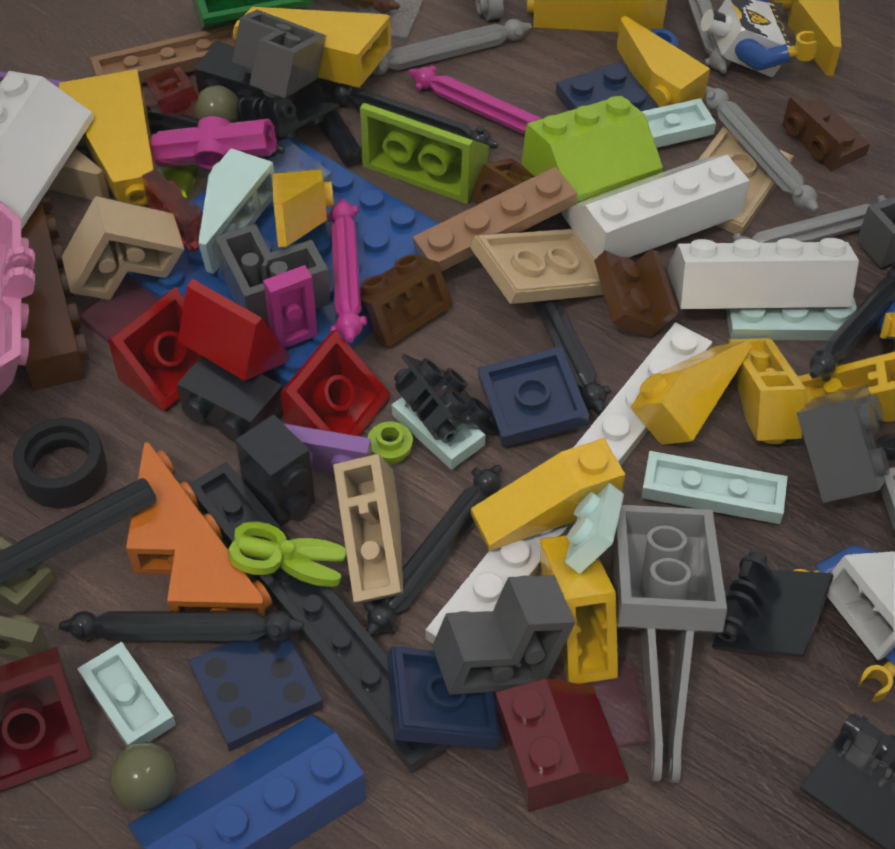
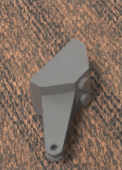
[611,505,727,783]

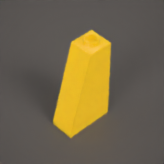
[527,0,667,32]
[233,7,392,88]
[59,69,161,206]

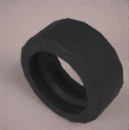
[13,417,107,508]

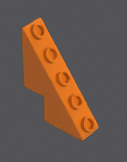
[126,442,273,617]

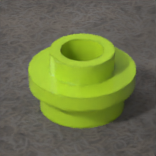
[368,421,413,465]

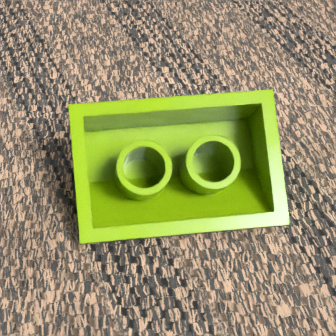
[521,96,663,202]
[360,103,489,204]

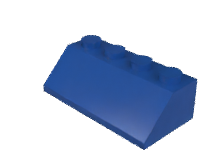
[128,715,367,849]

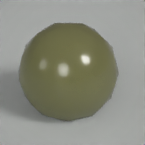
[193,85,241,123]
[109,742,178,811]

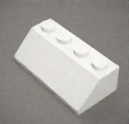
[0,71,95,230]
[561,155,750,259]
[668,238,859,309]

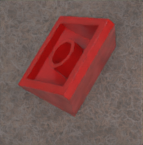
[177,279,290,381]
[108,287,202,411]
[281,330,391,436]

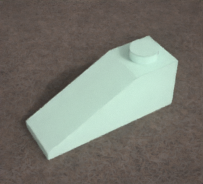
[198,148,275,274]

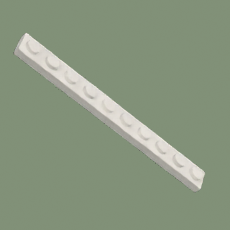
[425,322,713,644]

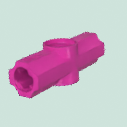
[150,116,277,170]

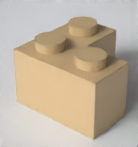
[62,196,184,300]

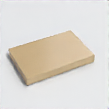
[698,127,793,236]
[470,229,604,304]

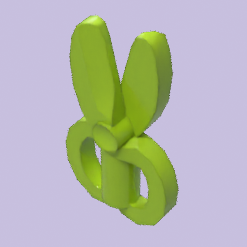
[227,521,347,587]

